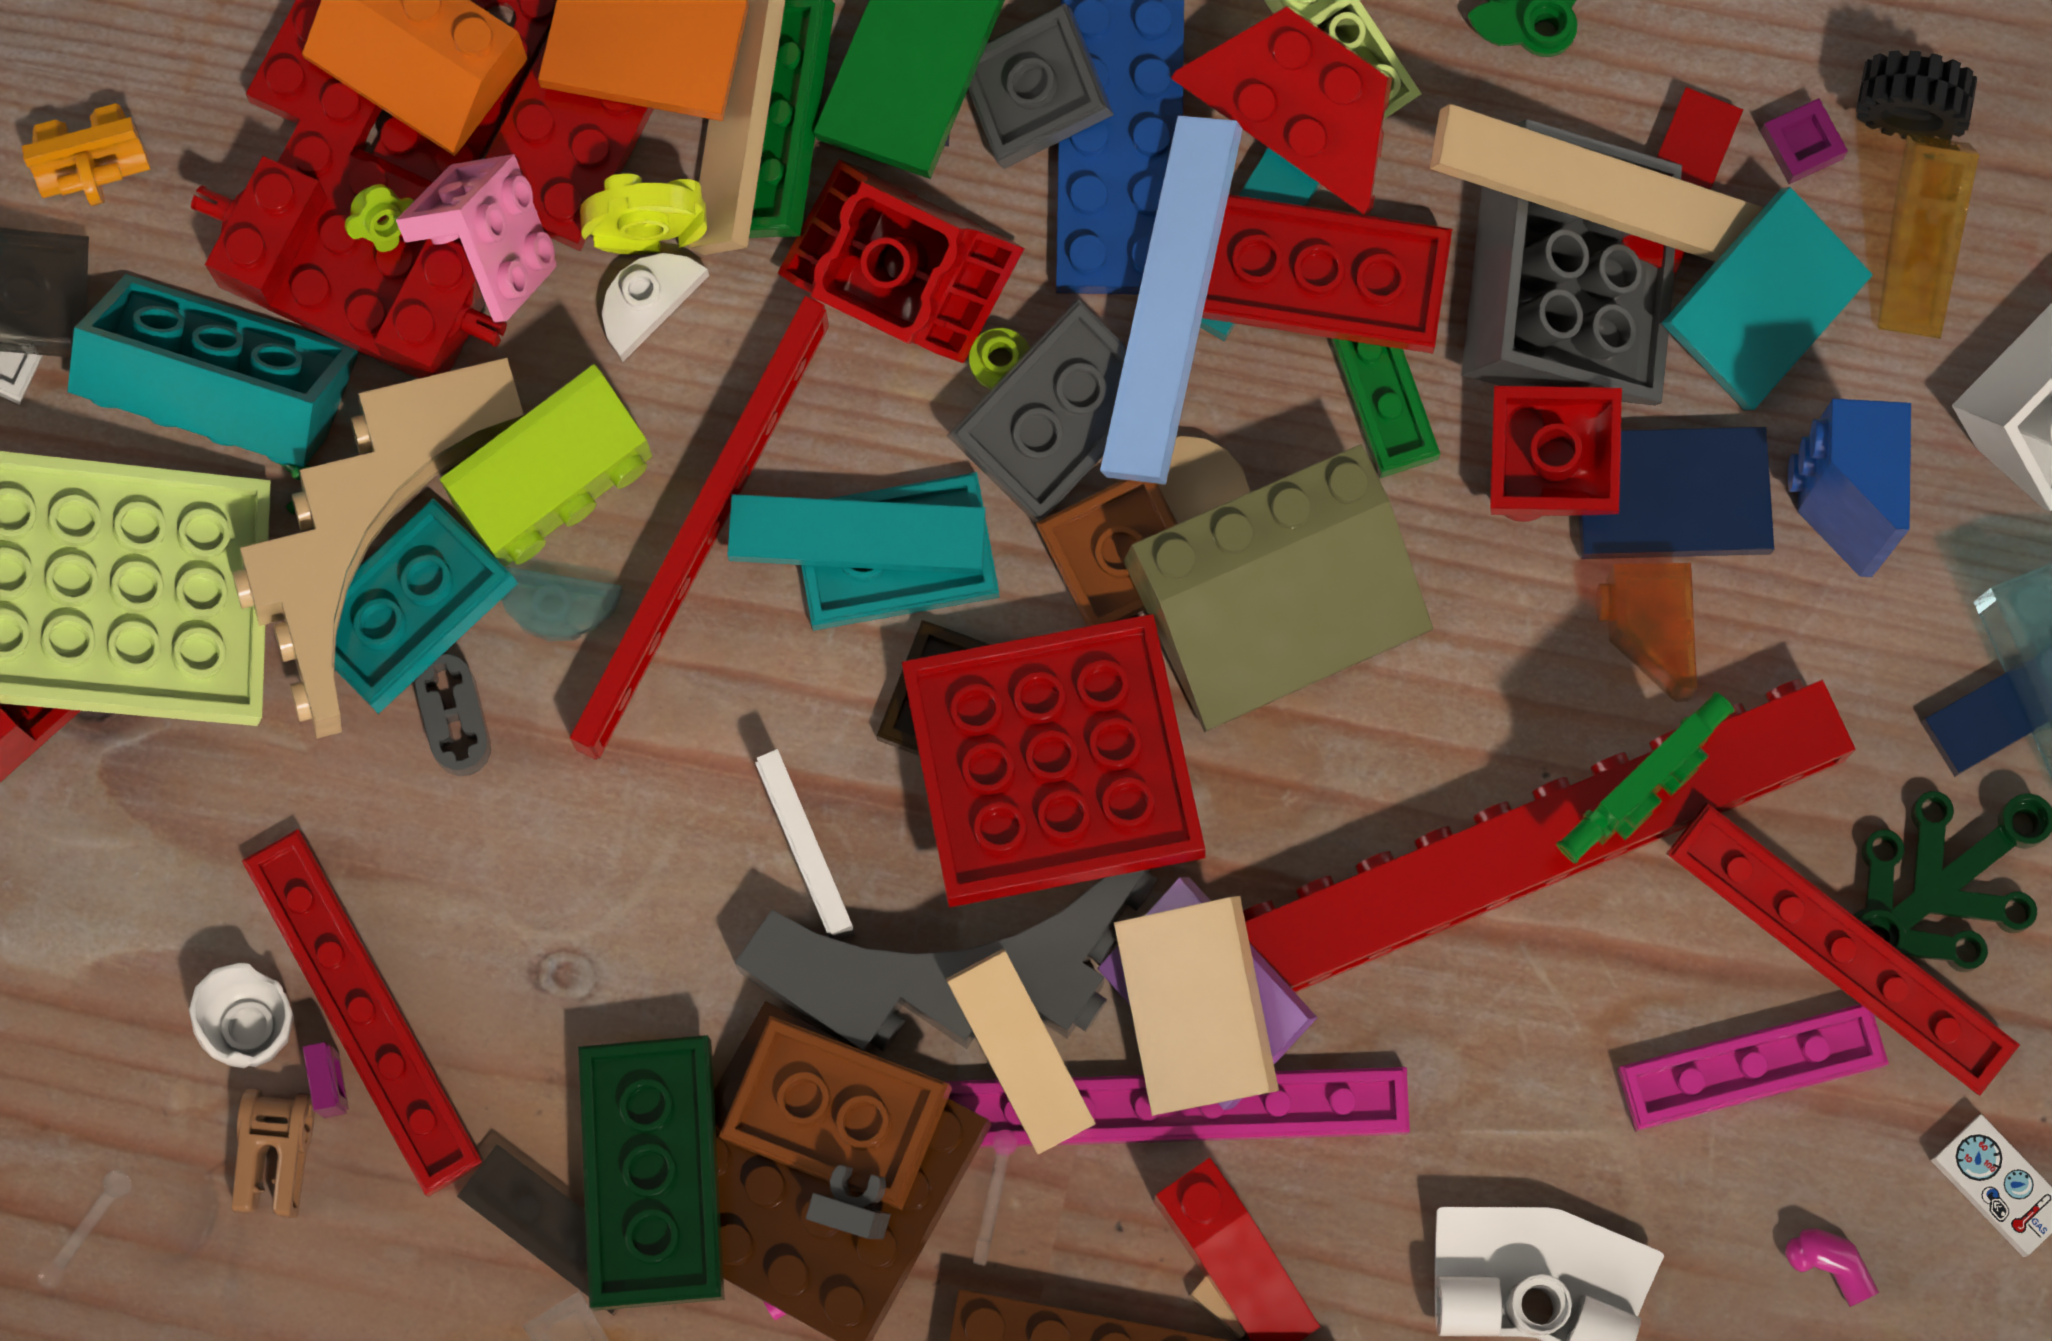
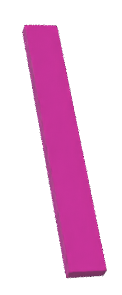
[943,1067,1410,1148]

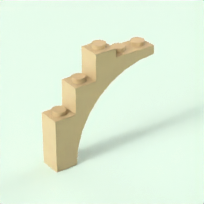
[232,358,524,739]

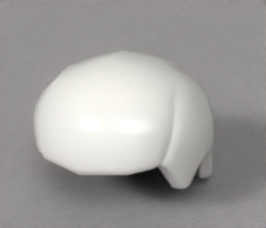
[189,962,294,1068]

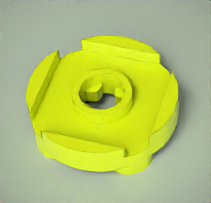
[580,174,707,255]

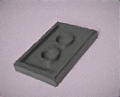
[946,300,1127,524]

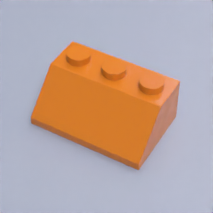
[302,0,527,156]

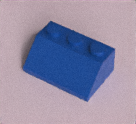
[1787,398,1911,577]

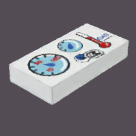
[1931,1114,2052,1257]

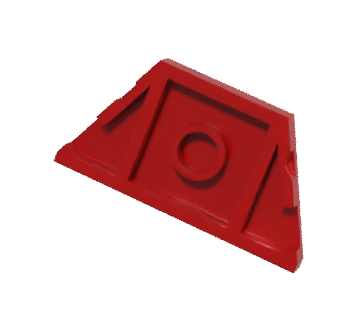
[1171,6,1392,215]

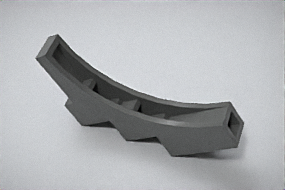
[735,869,1158,1053]

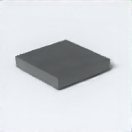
[968,3,1114,169]

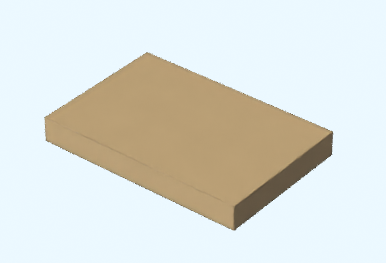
[1114,896,1279,1116]

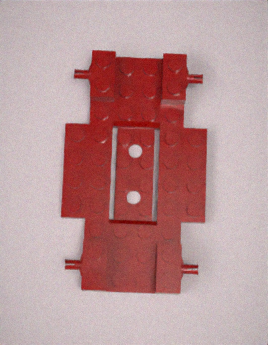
[191,0,654,379]

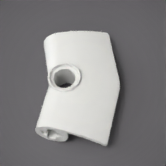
[1435,1207,1664,1341]

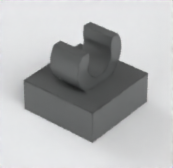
[805,1165,891,1239]

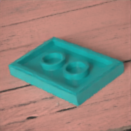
[1661,187,1873,411]
[801,472,1000,631]
[335,498,518,714]

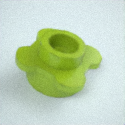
[345,184,414,252]

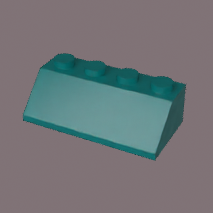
[67,274,358,468]

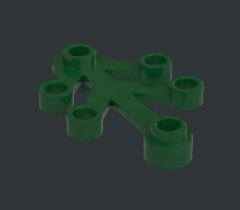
[1853,791,2052,972]

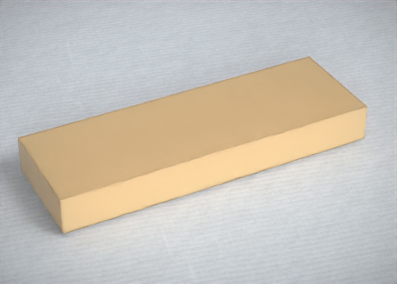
[946,948,1096,1155]

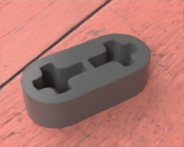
[415,654,491,776]

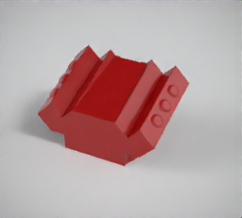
[777,159,1025,364]

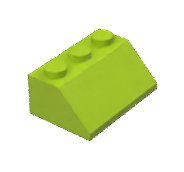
[439,364,653,567]

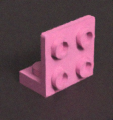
[396,154,556,323]

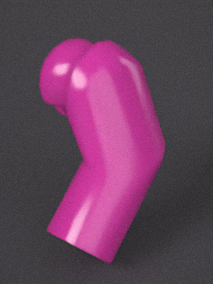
[1785,1228,1879,1307]

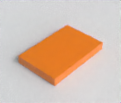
[538,0,749,121]

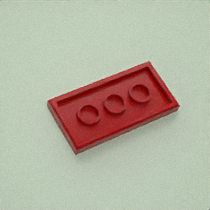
[1202,195,1453,354]

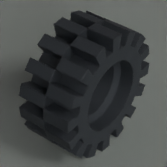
[1856,50,1977,142]

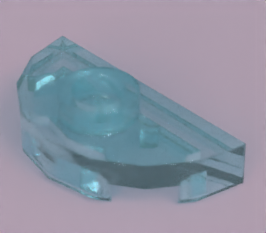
[501,567,623,641]

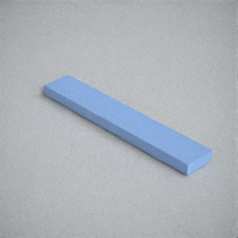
[1100,116,1243,485]

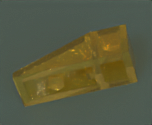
[1877,134,1980,339]

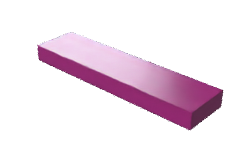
[1617,1004,1889,1132]

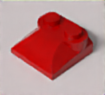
[1490,386,1622,522]

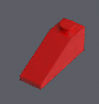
[1154,1157,1321,1341]

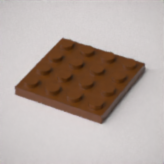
[714,1001,992,1341]

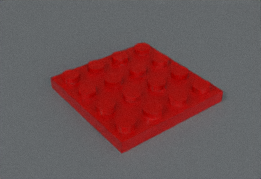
[901,614,1206,908]

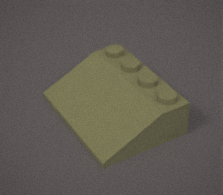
[1123,444,1433,733]

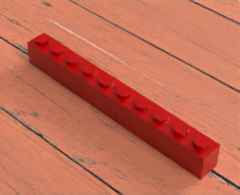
[1243,679,1856,993]

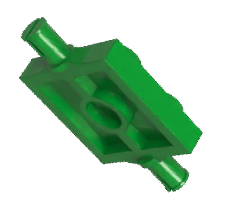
[1556,692,1734,864]

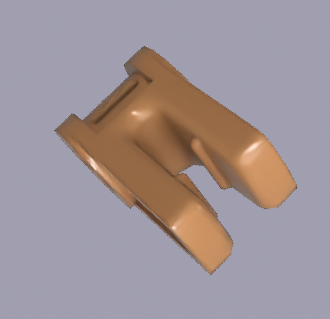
[232,1088,315,1218]

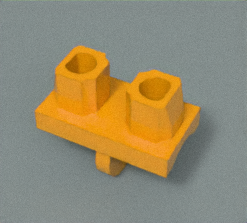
[21,103,151,207]

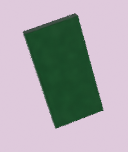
[578,1035,725,1311]

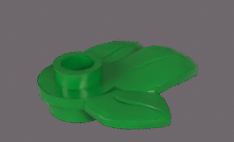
[1467,0,1578,57]

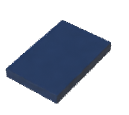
[1579,427,1774,559]

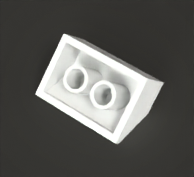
[1952,303,2052,511]

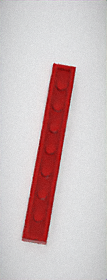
[569,296,829,760]

